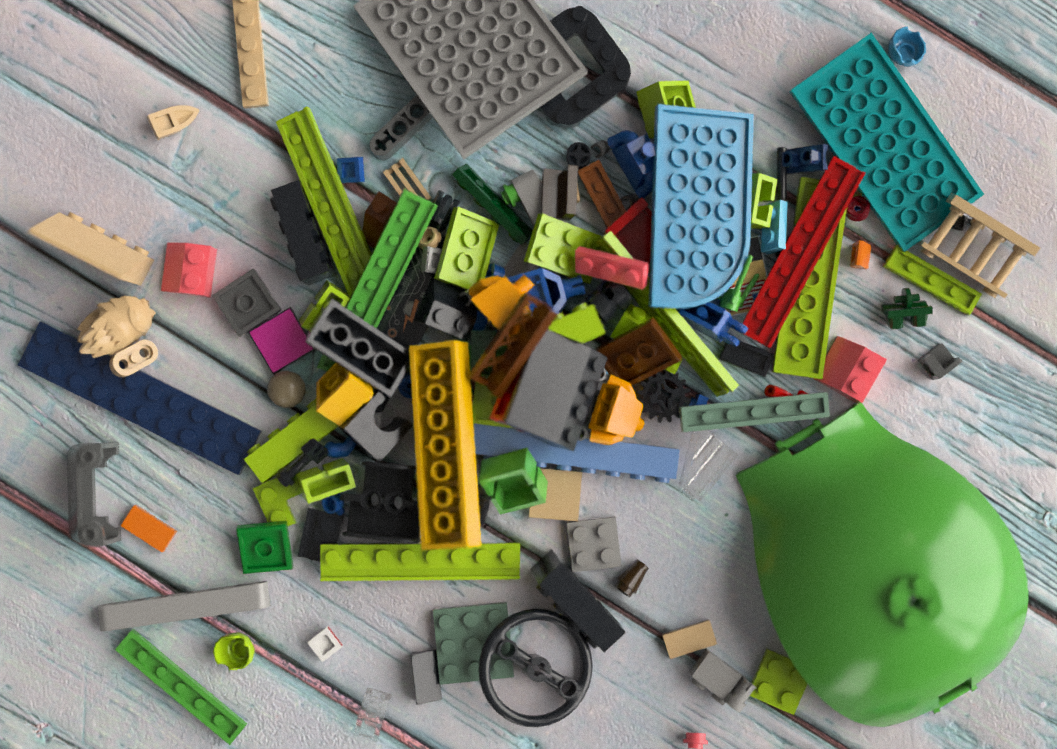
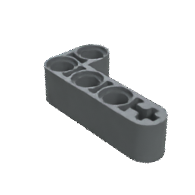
[370,83,433,160]

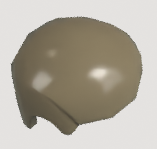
[267,370,306,408]

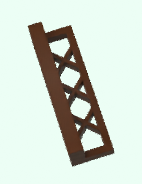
[469,292,558,398]

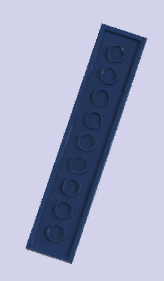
[18,321,262,475]

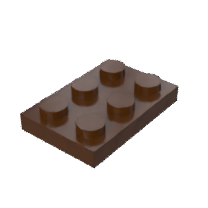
[595,317,682,385]

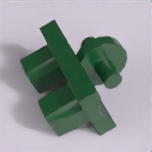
[881,288,933,329]

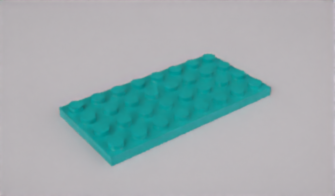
[789,32,984,252]

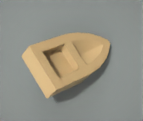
[147,105,199,140]

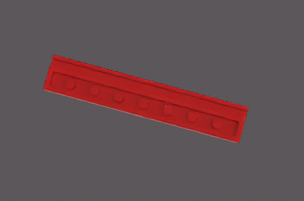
[741,156,865,349]

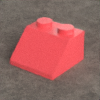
[161,242,217,298]
[813,336,887,403]

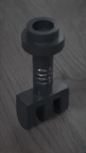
[276,439,329,487]

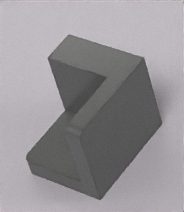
[917,343,962,380]

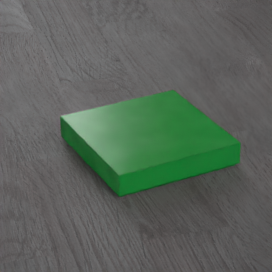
[236,521,294,574]

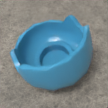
[888,26,926,67]

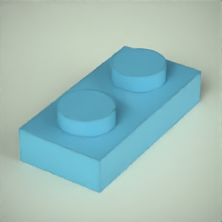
[761,200,788,255]

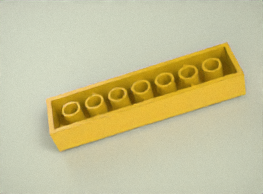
[409,340,481,550]

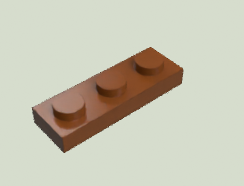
[578,160,626,229]

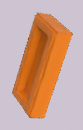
[121,505,177,552]

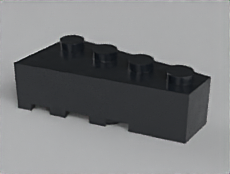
[270,180,336,285]
[530,549,626,652]

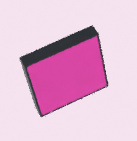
[248,307,316,375]

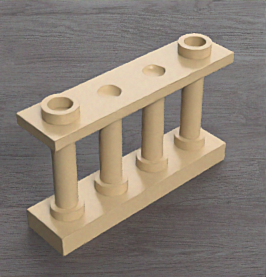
[917,193,1040,298]

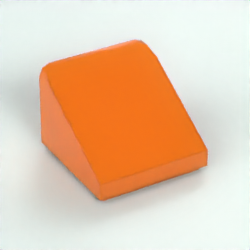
[850,240,871,269]

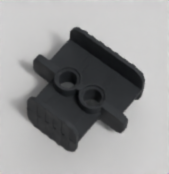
[340,461,421,543]

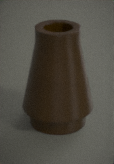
[614,559,649,598]

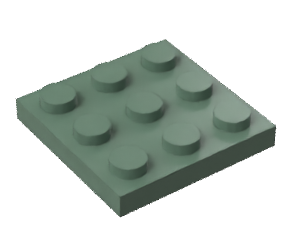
[433,602,514,685]

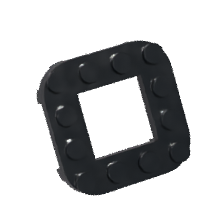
[539,6,631,128]

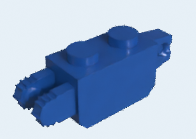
[676,302,748,347]

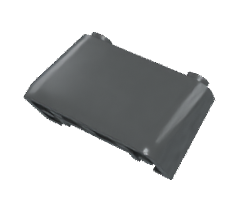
[67,442,121,547]

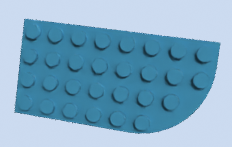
[649,104,754,309]

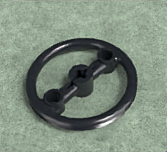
[478,609,593,727]

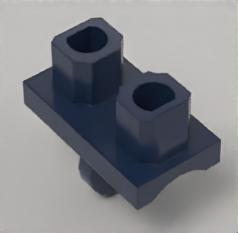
[782,144,828,175]

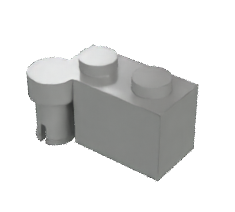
[689,648,756,713]

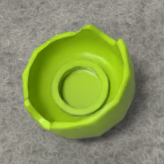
[213,632,255,671]

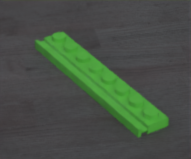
[317,188,437,372]

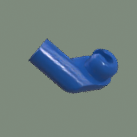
[324,437,356,458]

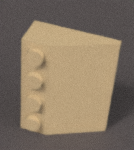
[28,212,154,286]

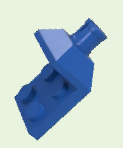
[507,268,586,314]

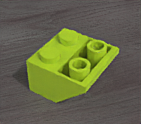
[548,303,605,344]

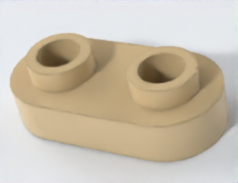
[109,340,158,377]

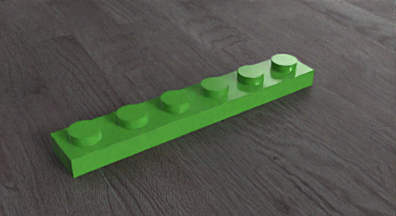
[115,629,247,745]

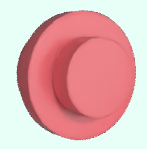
[683,733,708,749]

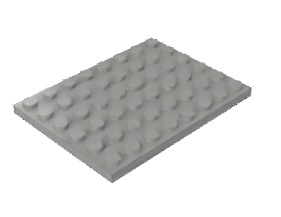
[353,0,587,159]

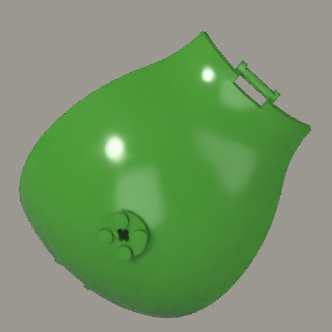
[736,403,1028,727]

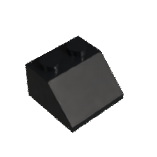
[414,274,477,341]

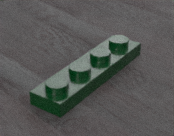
[452,164,533,245]

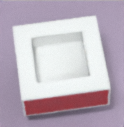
[307,626,343,662]

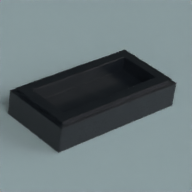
[718,341,774,377]

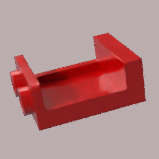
[604,198,652,275]

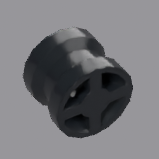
[566,142,591,170]

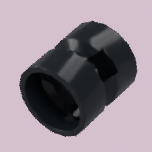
[586,281,633,324]

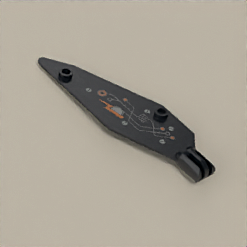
[373,190,460,413]

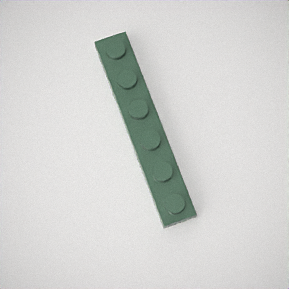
[679,392,830,432]

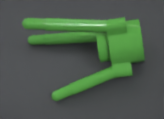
[717,255,759,312]

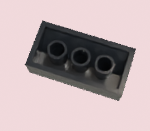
[305,299,410,398]

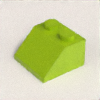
[636,80,696,139]

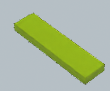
[883,245,982,316]

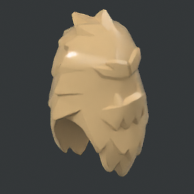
[77,296,156,358]

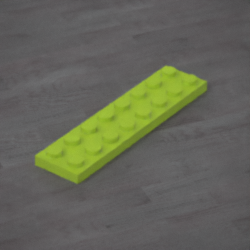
[772,177,847,379]

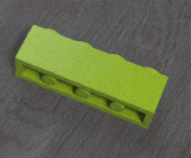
[244,399,338,483]

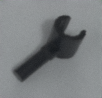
[952,215,972,231]

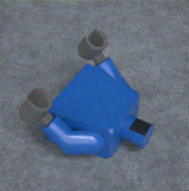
[591,130,656,210]

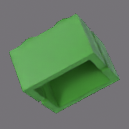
[479,448,548,515]

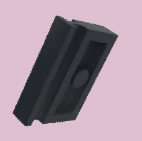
[297,507,344,562]

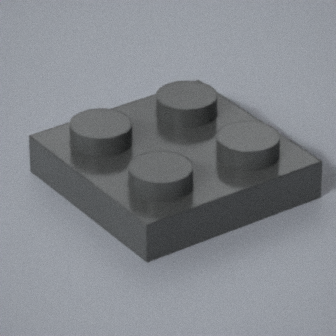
[212,268,282,337]

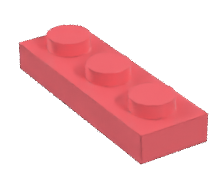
[575,246,648,289]

